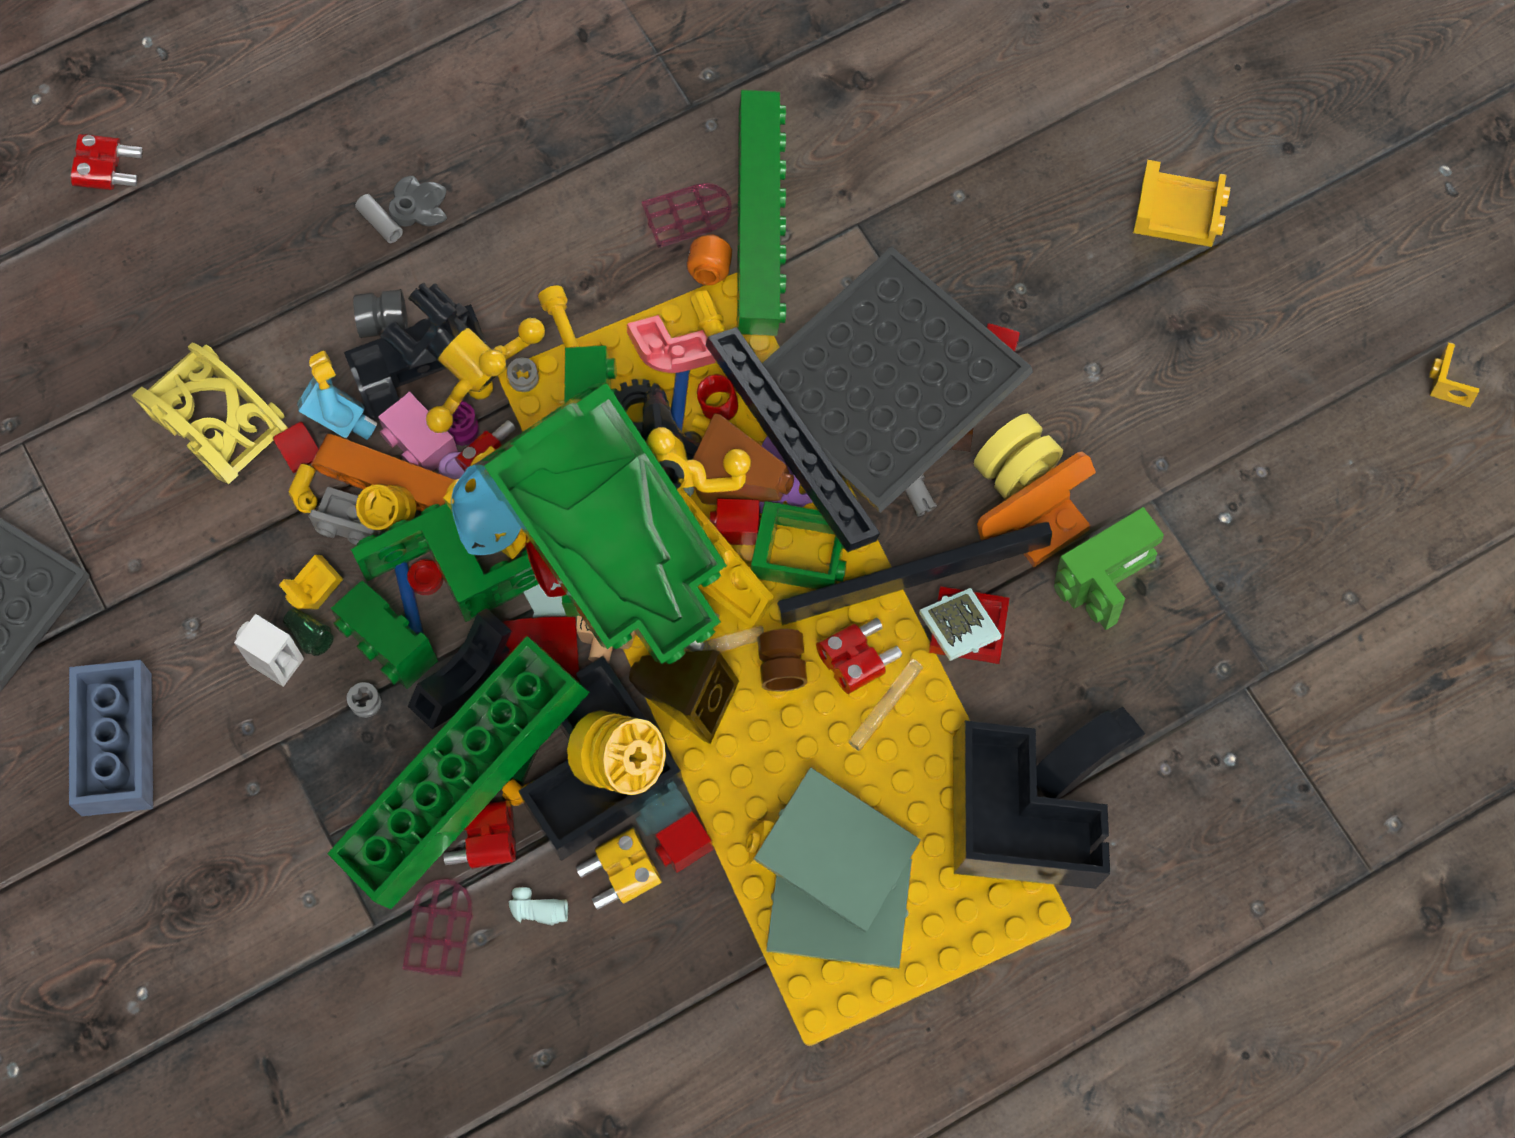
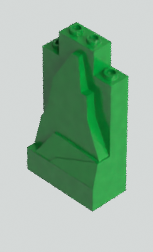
[474,383,727,664]

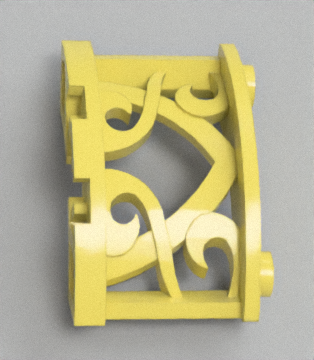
[131,342,288,484]

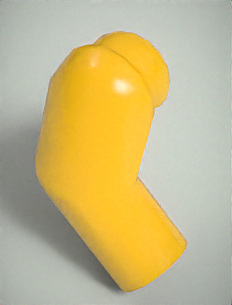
[288,464,318,513]

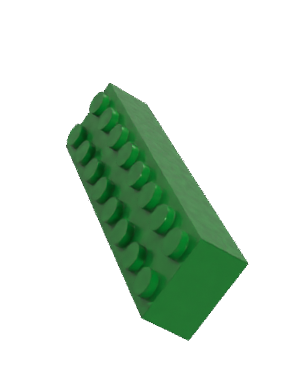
[327,636,590,909]

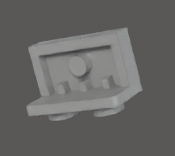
[309,487,386,545]

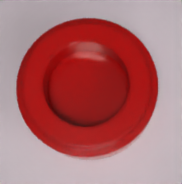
[407,559,443,595]

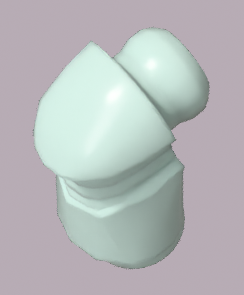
[509,887,568,926]

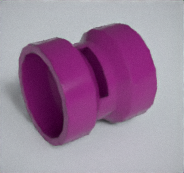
[448,401,480,446]

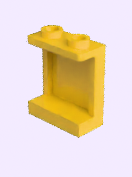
[1133,160,1230,247]

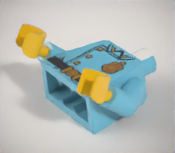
[297,351,377,440]

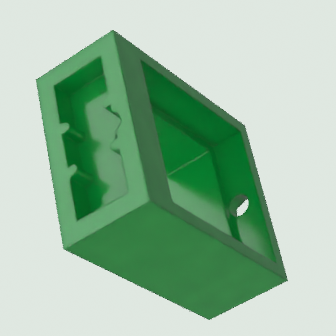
[751,501,847,589]

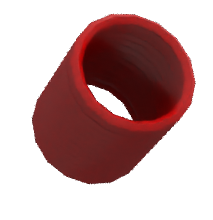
[697,374,739,421]

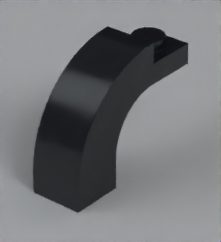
[408,608,512,730]

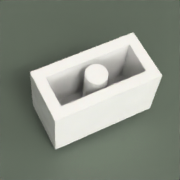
[234,614,304,687]

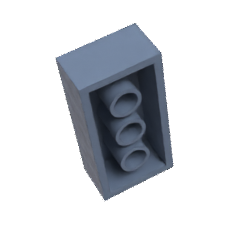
[69,660,153,816]

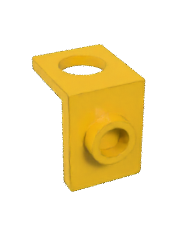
[1429,342,1479,407]

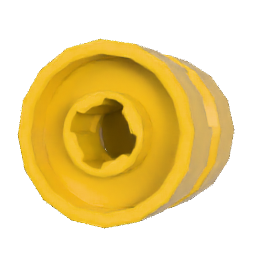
[355,484,416,530]

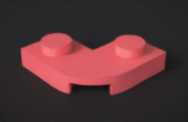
[627,315,715,373]

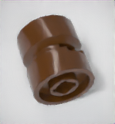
[757,629,807,692]

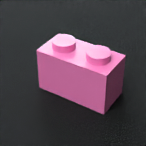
[378,392,458,471]

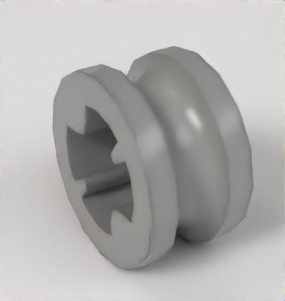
[507,357,539,392]
[347,682,382,718]

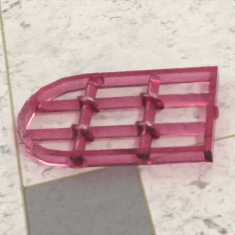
[642,183,732,248]
[402,879,473,977]

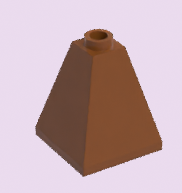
[693,413,794,505]

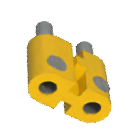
[576,827,662,910]

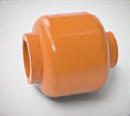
[687,234,732,285]

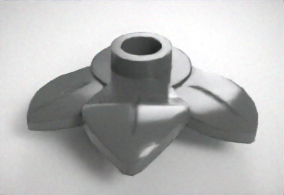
[388,176,447,227]

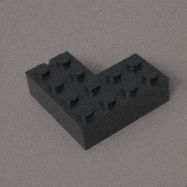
[518,657,683,861]
[953,720,1110,889]

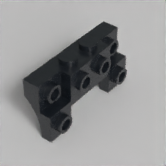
[344,304,487,422]

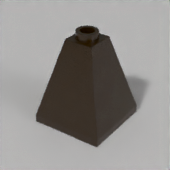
[629,650,739,744]

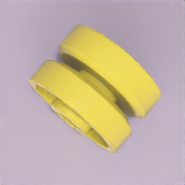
[974,413,1063,500]

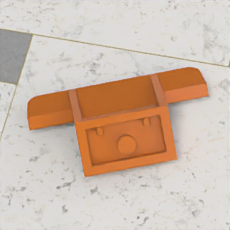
[977,452,1096,567]

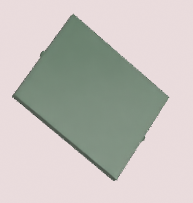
[753,767,921,933]
[766,859,912,969]

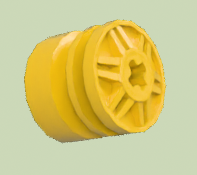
[567,710,666,795]

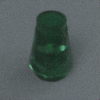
[283,608,334,656]

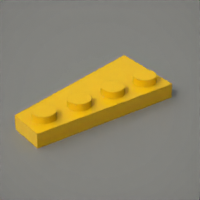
[678,488,775,628]

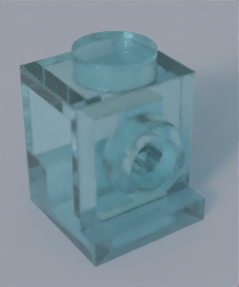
[635,781,693,840]

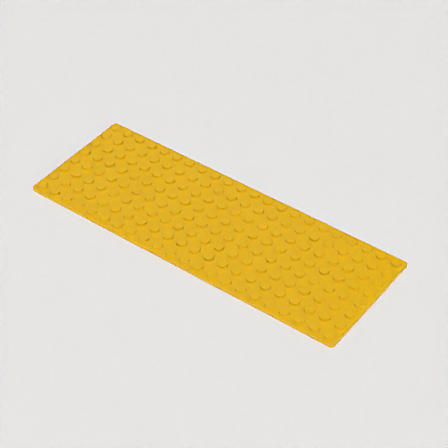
[498,273,1071,1046]

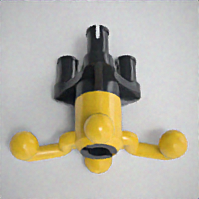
[380,283,545,433]
[640,388,751,500]

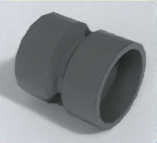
[353,289,408,338]

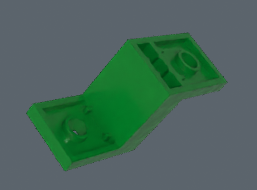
[351,503,538,622]

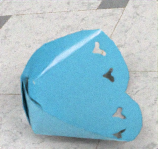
[450,465,521,555]

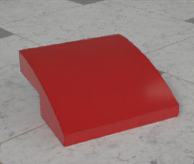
[503,617,579,681]

